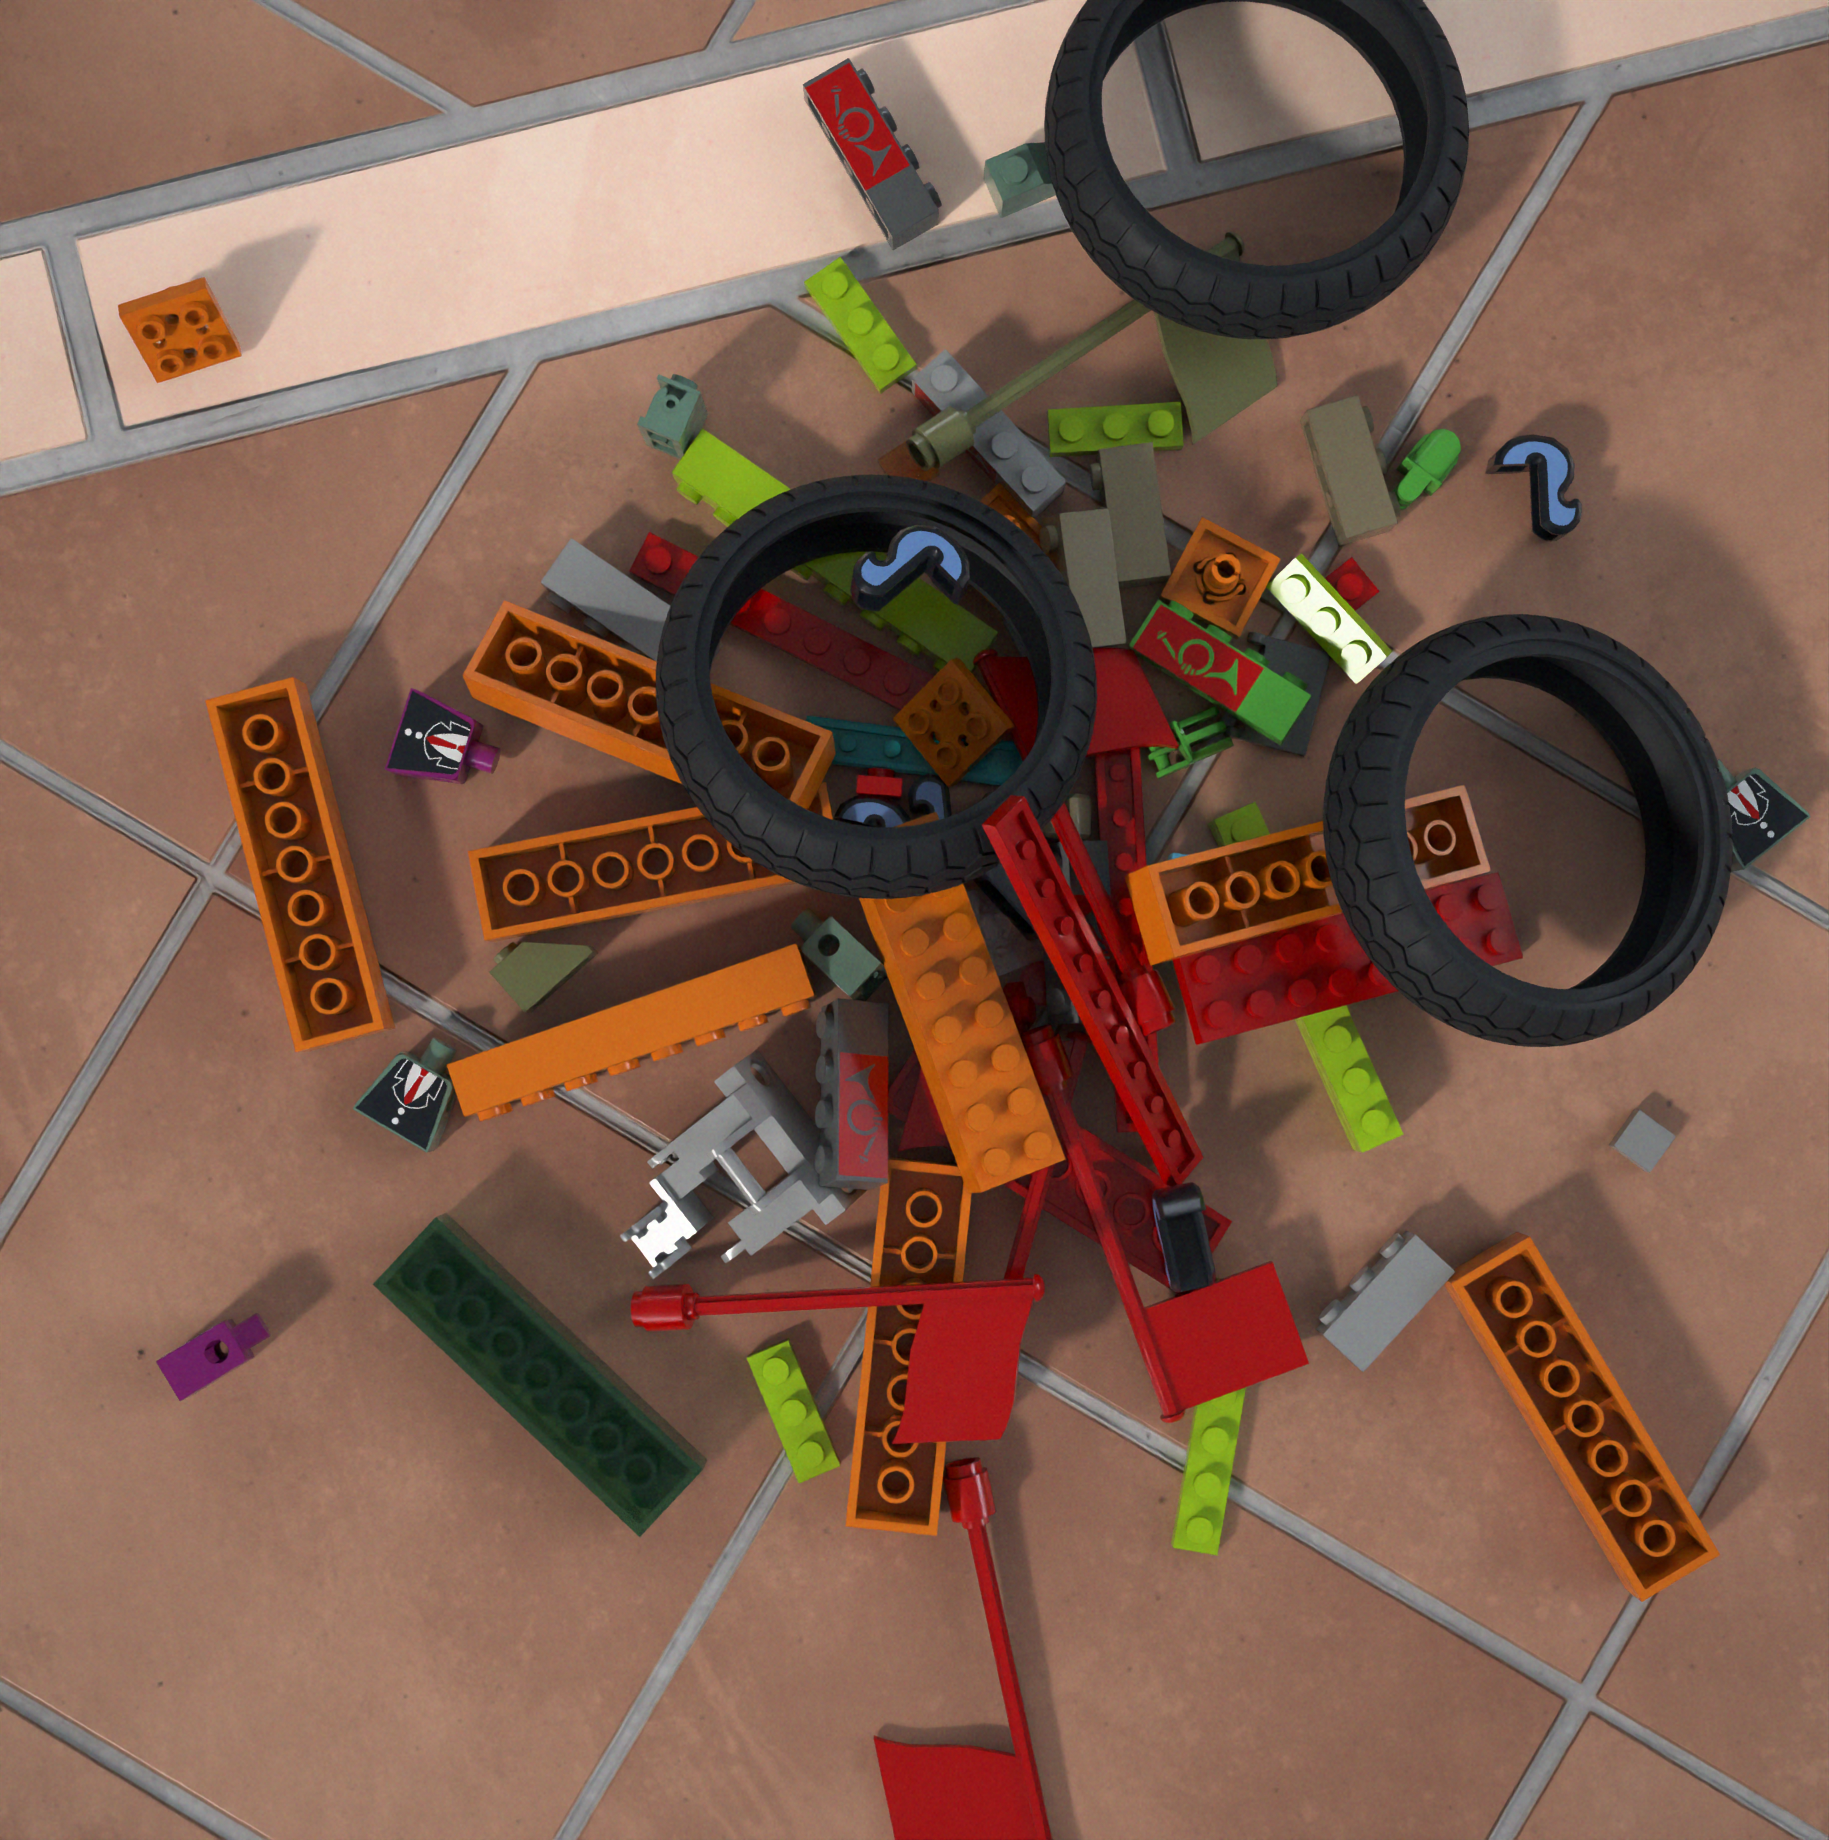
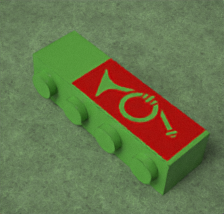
[1129,600,1312,746]

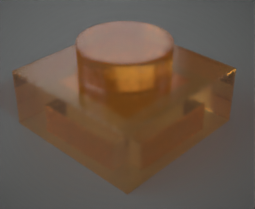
[878,441,940,482]

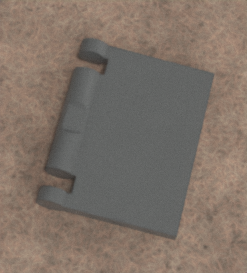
[1223,632,1330,757]

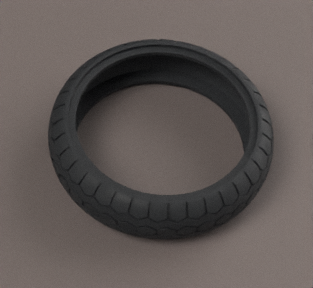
[1044,0,1469,339]
[656,474,1097,899]
[1323,614,1733,1047]

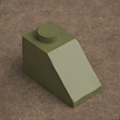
[489,942,598,1013]

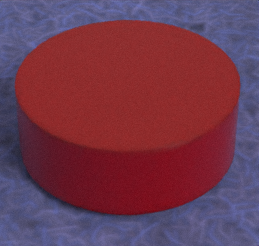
[1019,961,1046,1006]

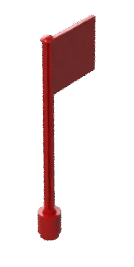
[1019,1024,1309,1423]

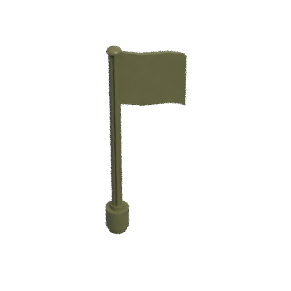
[906,232,1277,471]

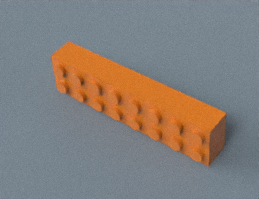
[462,600,836,810]
[205,677,395,1052]
[468,782,834,942]
[1125,784,1491,966]
[859,812,1065,1193]
[446,943,818,1122]
[845,1156,972,1536]
[1444,1232,1720,1602]

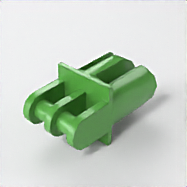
[1393,429,1461,510]
[1148,705,1234,779]

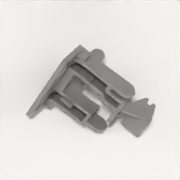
[620,1050,867,1279]

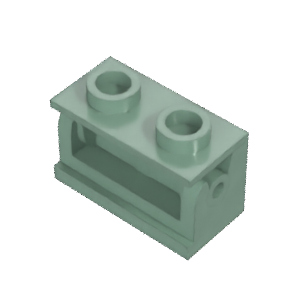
[637,374,708,459]

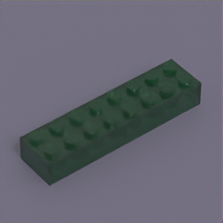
[373,1213,707,1537]

